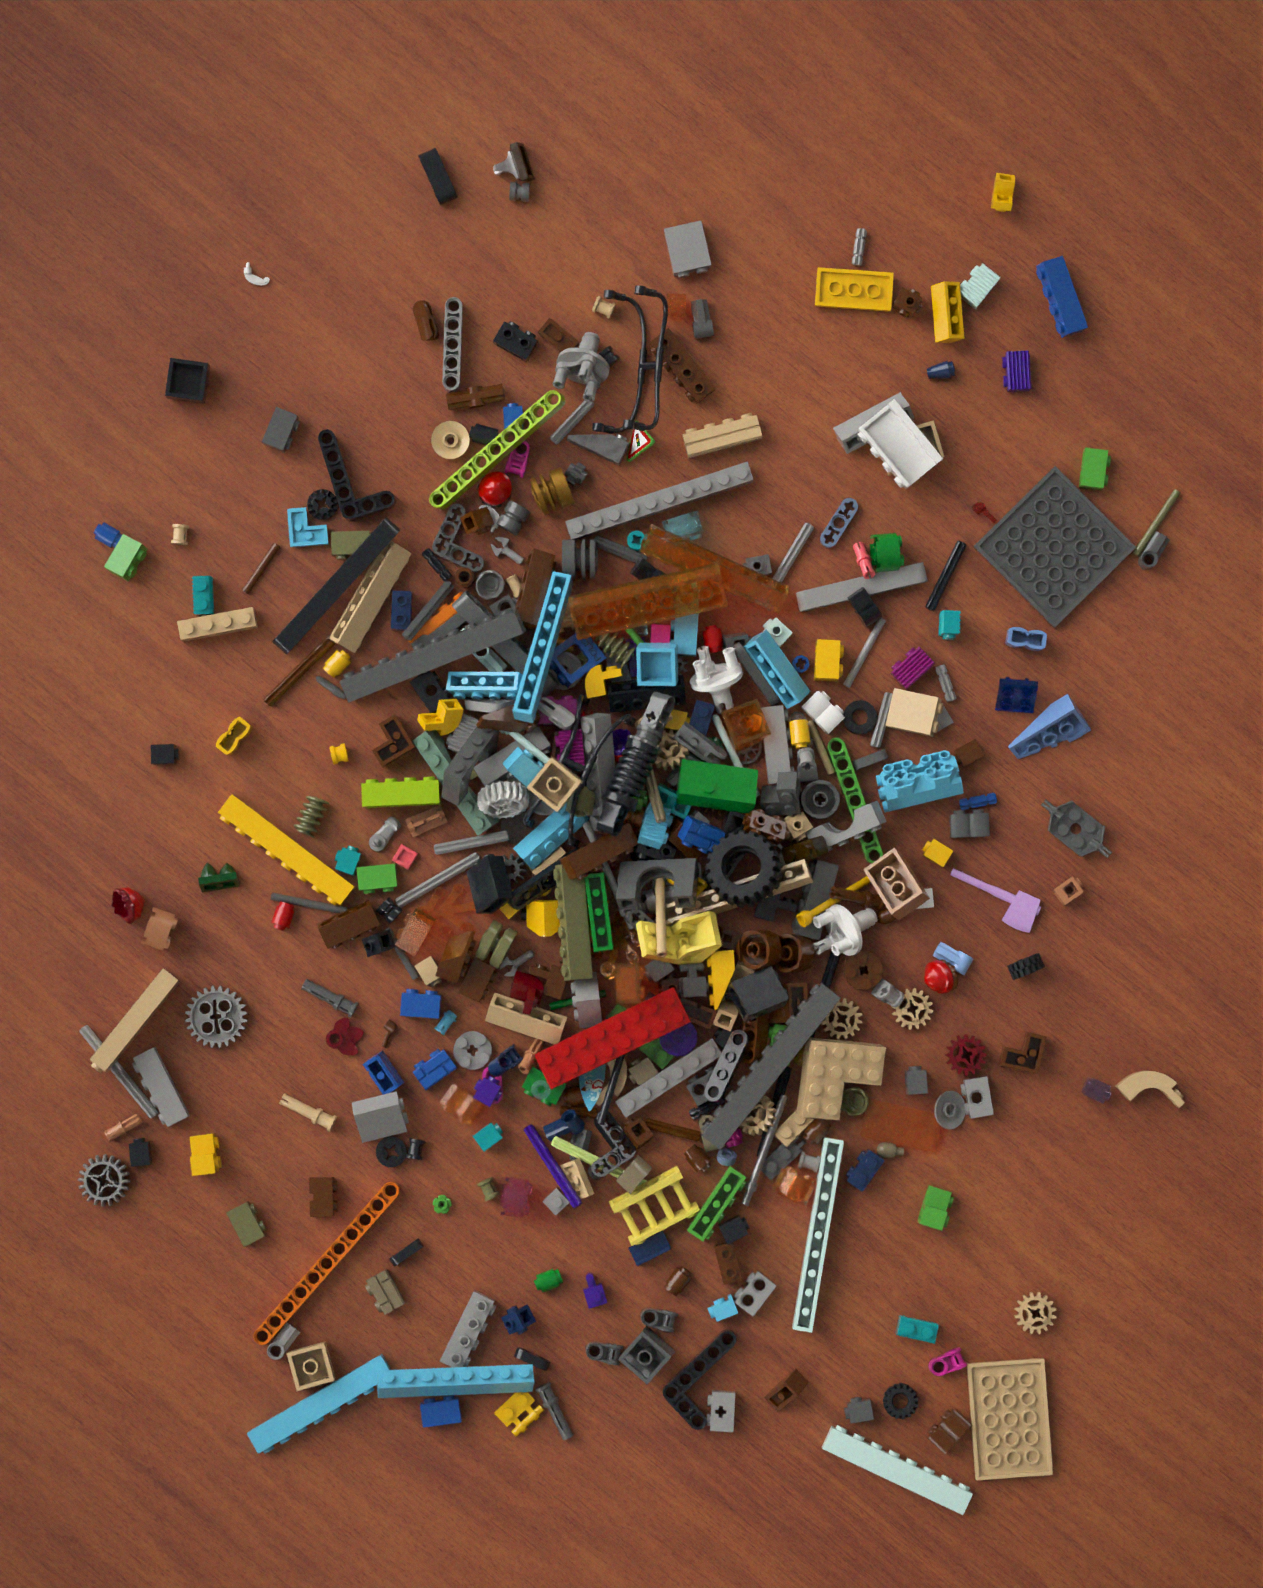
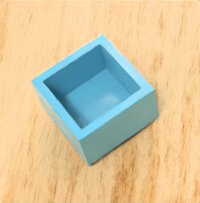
[636,643,678,686]

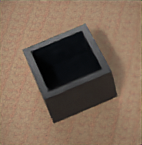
[165,358,211,404]

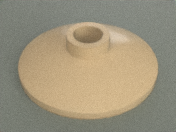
[431,421,470,459]

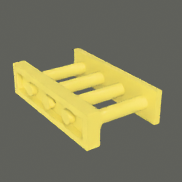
[609,1166,700,1246]

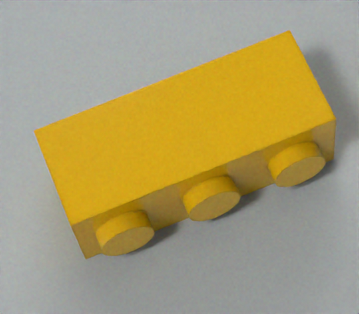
[931,281,964,343]

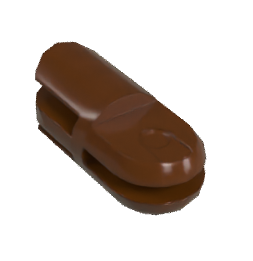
[413,300,439,341]

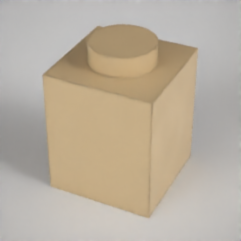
[415,956,442,987]

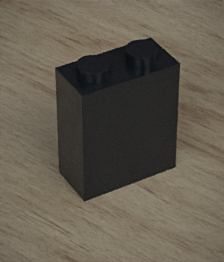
[466,854,513,914]
[727,966,789,1023]

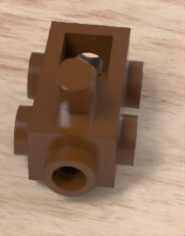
[743,809,789,845]

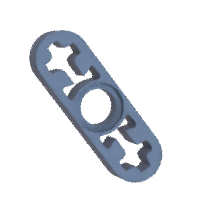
[820,498,858,548]

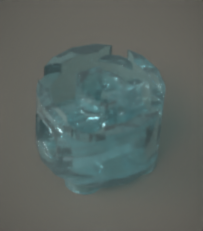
[662,510,704,546]

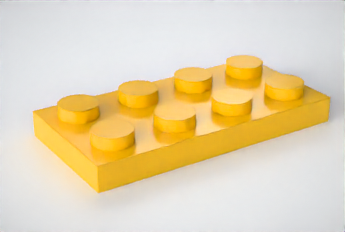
[815,267,894,312]

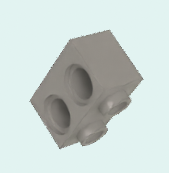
[734,1270,776,1316]

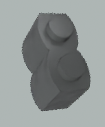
[949,809,990,838]

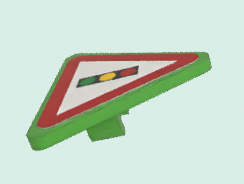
[627,420,655,462]

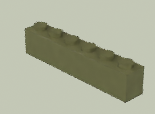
[553,864,593,981]

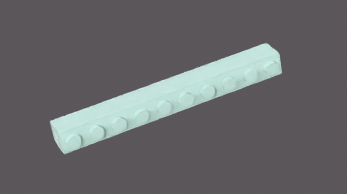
[792,1137,844,1333]

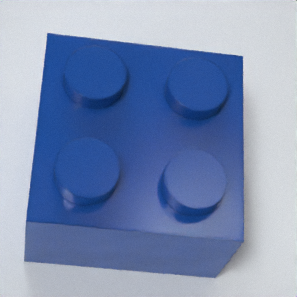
[400,989,442,1019]

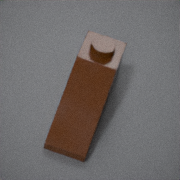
[476,705,541,733]

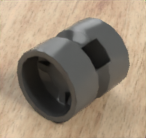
[496,500,531,536]

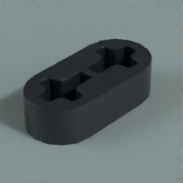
[389,1238,424,1267]
[514,1347,551,1371]

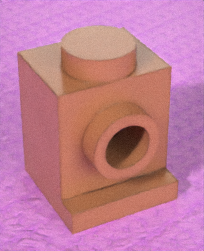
[1052,876,1084,906]

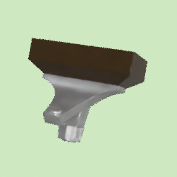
[493,142,535,182]

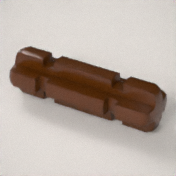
[560,1106,597,1118]

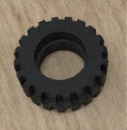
[706,830,783,908]

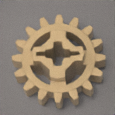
[655,729,689,770]
[891,988,933,1030]
[821,998,862,1039]
[739,1096,777,1136]
[1014,1292,1056,1334]

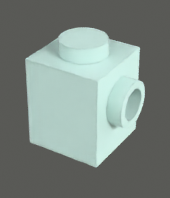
[762,618,793,647]

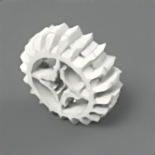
[477,781,529,819]

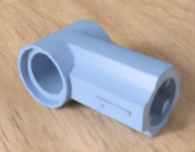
[932,942,974,976]

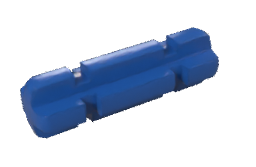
[959,793,997,810]

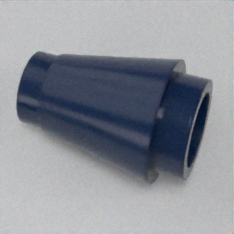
[927,360,956,379]

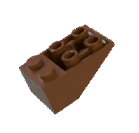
[769,982,808,1023]

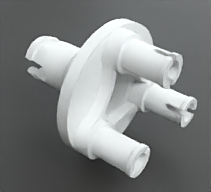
[690,646,743,714]
[813,904,878,956]

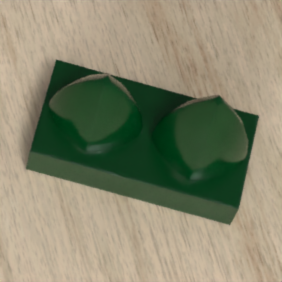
[198,863,240,892]

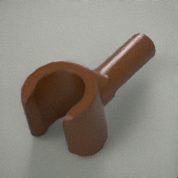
[382,1019,396,1048]

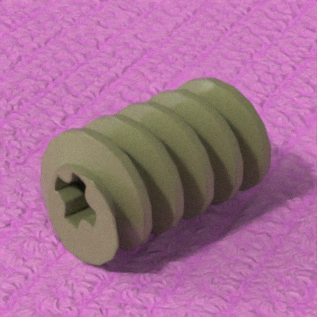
[594,626,636,668]
[293,796,330,838]

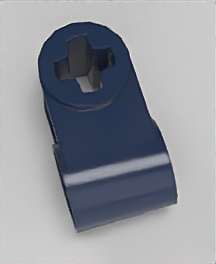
[488,1044,524,1077]

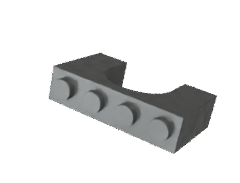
[442,727,499,806]
[616,858,699,910]

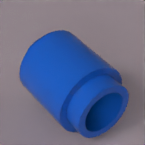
[93,522,122,548]

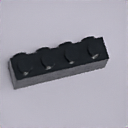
[607,675,686,713]

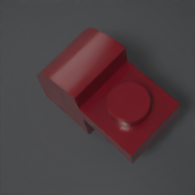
[510,971,544,1015]

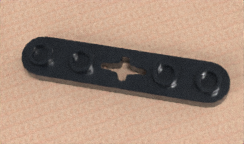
[508,847,581,910]

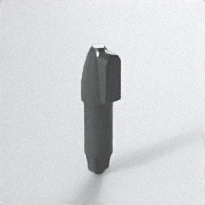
[316,676,346,699]

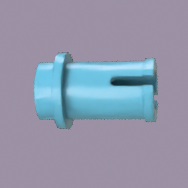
[435,1010,458,1035]

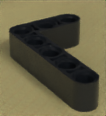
[318,429,396,521]
[663,1329,736,1430]

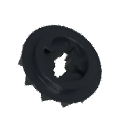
[307,489,338,520]
[376,1136,407,1167]

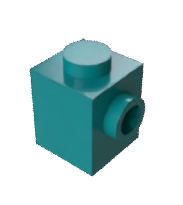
[334,845,362,876]
[473,1122,503,1151]

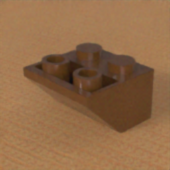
[435,931,476,983]

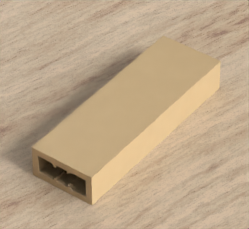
[90,968,180,1073]

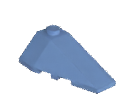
[1008,694,1091,759]

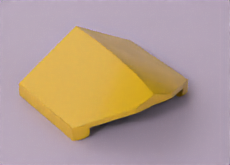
[526,900,560,937]

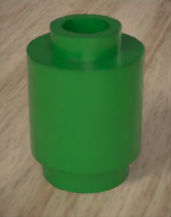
[534,1269,563,1293]

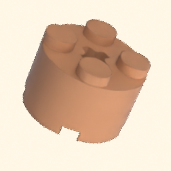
[141,907,178,951]

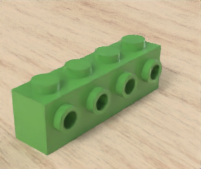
[687,1166,747,1241]

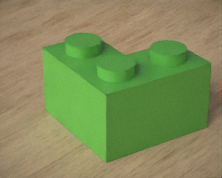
[917,1185,954,1231]

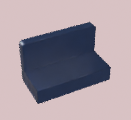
[628,1230,671,1266]

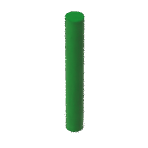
[549,989,607,1010]

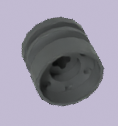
[562,539,598,580]

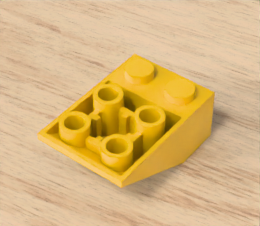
[706,950,735,1010]

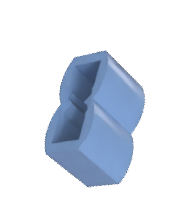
[1005,627,1047,651]

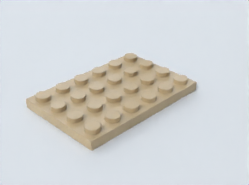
[967,1358,1053,1480]

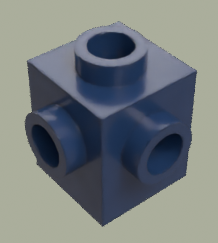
[501,1304,536,1335]

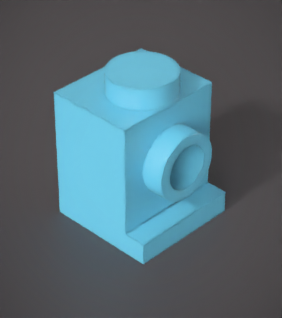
[708,1294,738,1322]

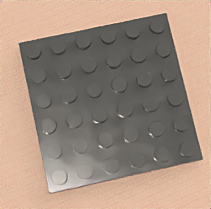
[973,466,1136,628]

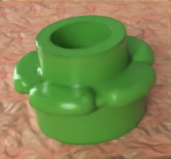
[432,1195,452,1214]

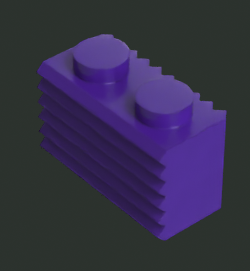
[1002,350,1031,392]

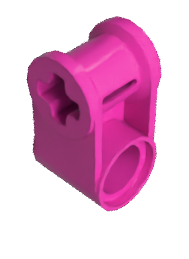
[504,441,530,478]
[928,1347,967,1376]

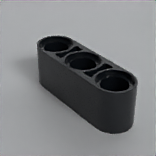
[418,148,458,205]

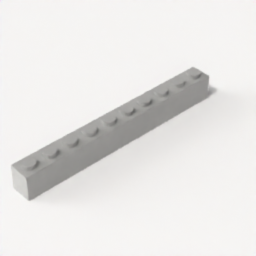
[565,462,754,541]

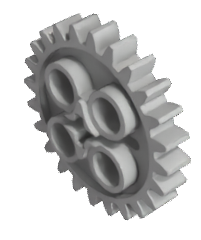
[185,986,248,1048]

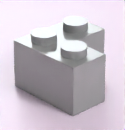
[571,972,602,1028]

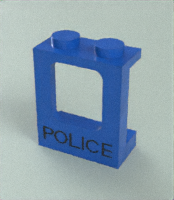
[549,628,606,688]

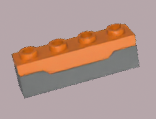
[408,591,467,647]

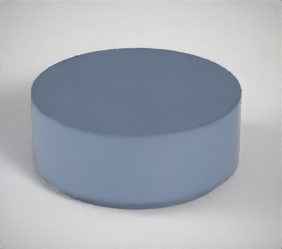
[717,1148,737,1166]

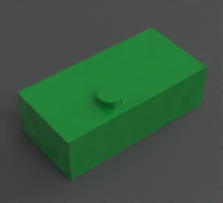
[676,759,758,814]

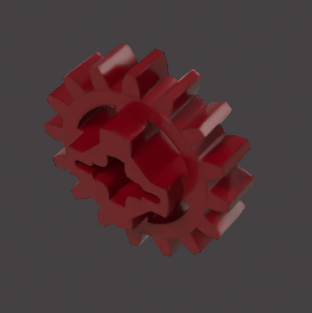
[945,1034,987,1076]

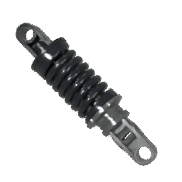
[597,692,675,836]

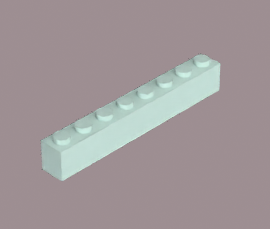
[822,1425,973,1515]

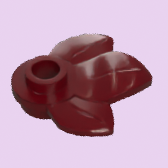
[326,1018,364,1055]

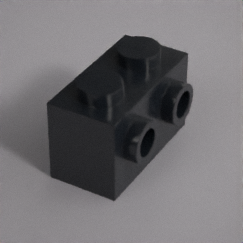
[493,321,538,363]
[631,831,677,861]

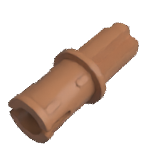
[518,1038,544,1074]
[104,1114,142,1142]

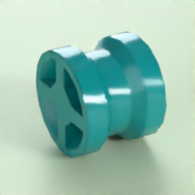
[627,531,646,551]

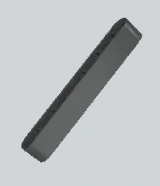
[452,591,560,697]

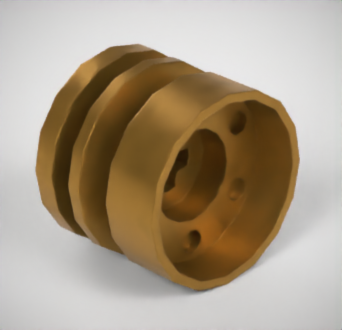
[530,467,575,516]

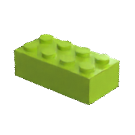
[361,777,441,808]

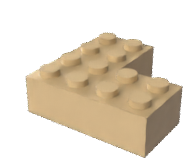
[796,1037,886,1120]

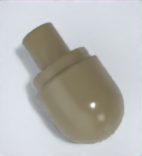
[877,1142,904,1158]

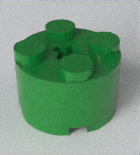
[870,533,904,573]

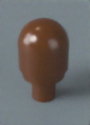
[877,908,896,924]

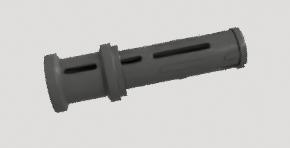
[301,979,359,1018]
[535,1382,574,1440]

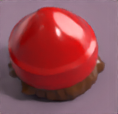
[924,959,958,994]

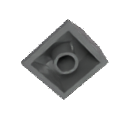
[618,1326,676,1384]

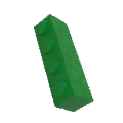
[585,873,614,952]

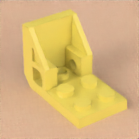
[636,911,722,965]

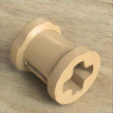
[592,296,616,319]
[171,524,189,545]

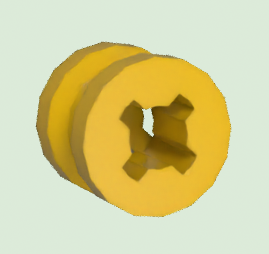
[330,743,349,765]

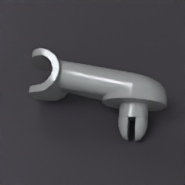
[369,817,401,851]

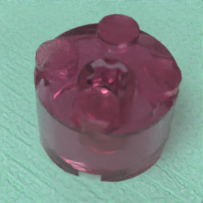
[500,1177,532,1218]

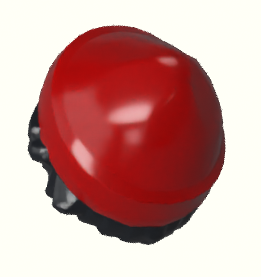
[477,471,512,508]

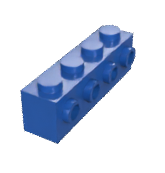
[1036,256,1088,338]

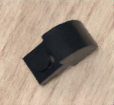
[847,587,882,628]

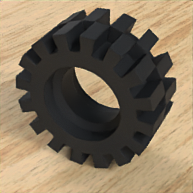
[1007,953,1045,980]
[883,1383,918,1419]

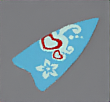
[579,1064,606,1111]

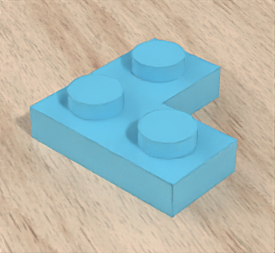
[287,507,329,548]

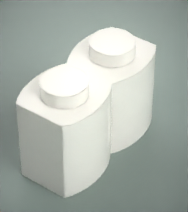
[801,691,845,734]

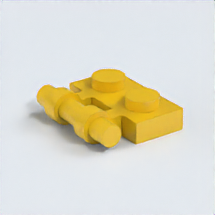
[494,1392,544,1437]

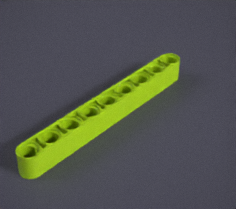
[429,390,565,509]

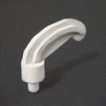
[244,262,270,286]
[479,505,500,533]

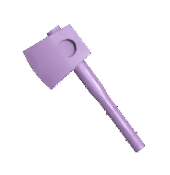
[950,868,1041,933]

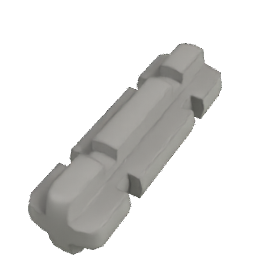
[852,228,867,266]
[935,665,956,702]

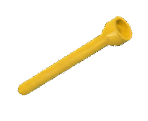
[796,876,871,927]

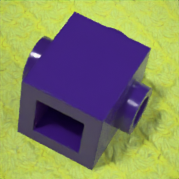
[473,1076,503,1107]

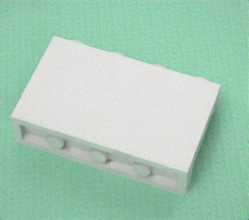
[857,399,943,489]

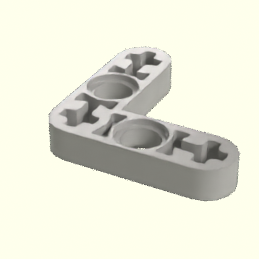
[464,697,515,713]

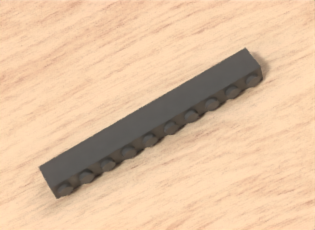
[339,608,526,703]
[701,982,841,1150]

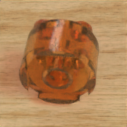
[771,1166,816,1206]

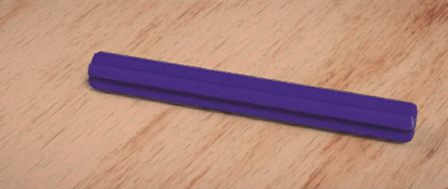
[524,1125,582,1208]

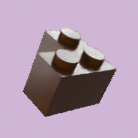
[372,714,416,768]
[998,1032,1047,1074]

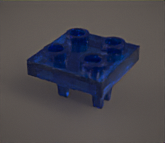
[995,677,1038,713]

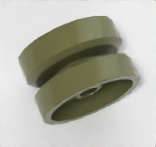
[475,920,518,969]

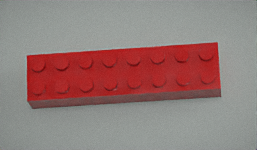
[534,987,691,1090]

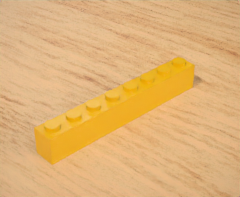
[218,794,355,906]

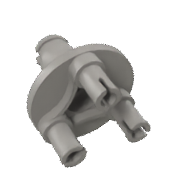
[553,332,610,402]

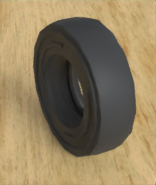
[843,700,877,735]

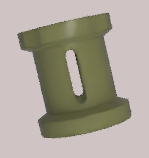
[477,1177,500,1201]

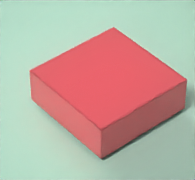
[392,844,418,870]

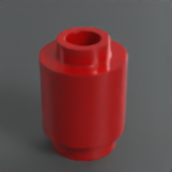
[702,625,724,653]
[271,902,295,931]

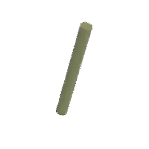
[1133,489,1181,557]

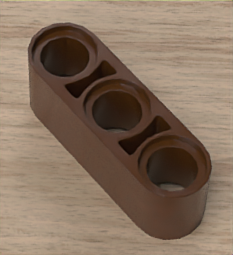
[741,1013,769,1063]

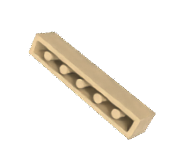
[329,541,412,653]

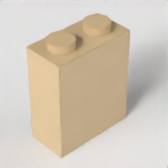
[886,688,943,737]

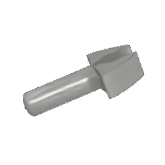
[491,537,524,564]
[500,950,534,976]

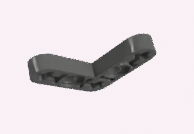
[432,504,484,573]

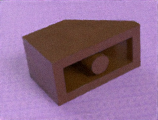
[764,1369,809,1412]

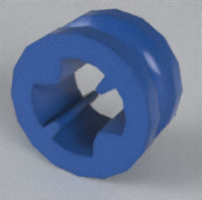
[792,655,809,673]

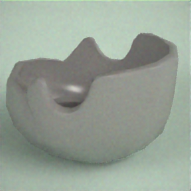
[475,570,505,600]

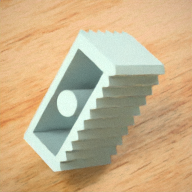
[960,263,1001,309]

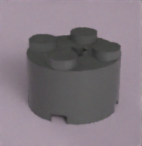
[801,780,840,819]

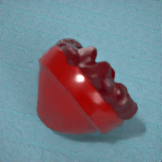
[111,887,145,924]

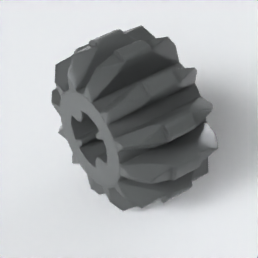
[503,853,527,886]

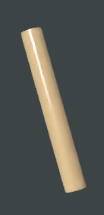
[808,719,835,775]

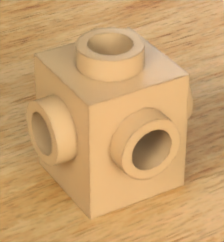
[783,811,813,843]

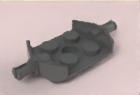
[1041,799,1112,858]

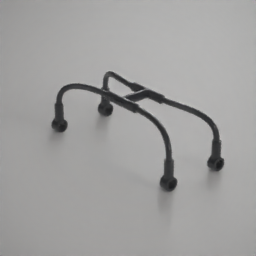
[592,286,668,434]
[522,694,636,848]

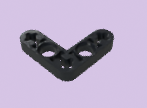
[588,1112,636,1180]

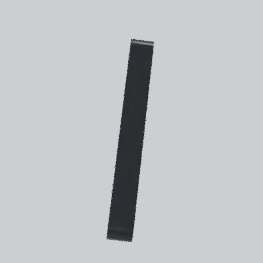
[272,517,400,655]

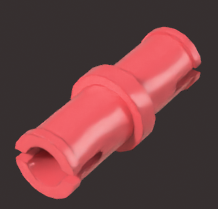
[853,542,875,579]

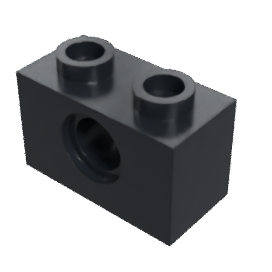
[410,671,451,713]
[718,1215,750,1244]

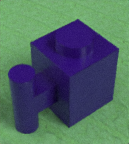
[583,1272,607,1309]

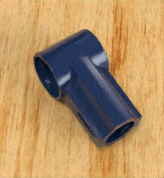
[543,1109,585,1141]

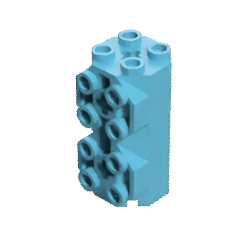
[875,750,964,813]

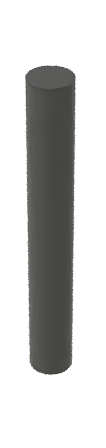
[384,927,419,980]

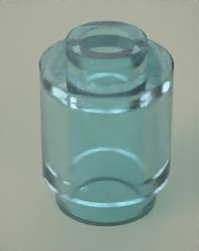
[531,1080,551,1099]

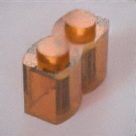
[440,1083,485,1125]

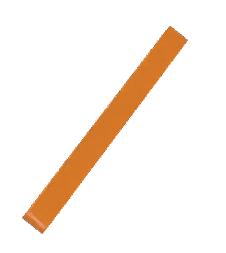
[253,1181,400,1345]

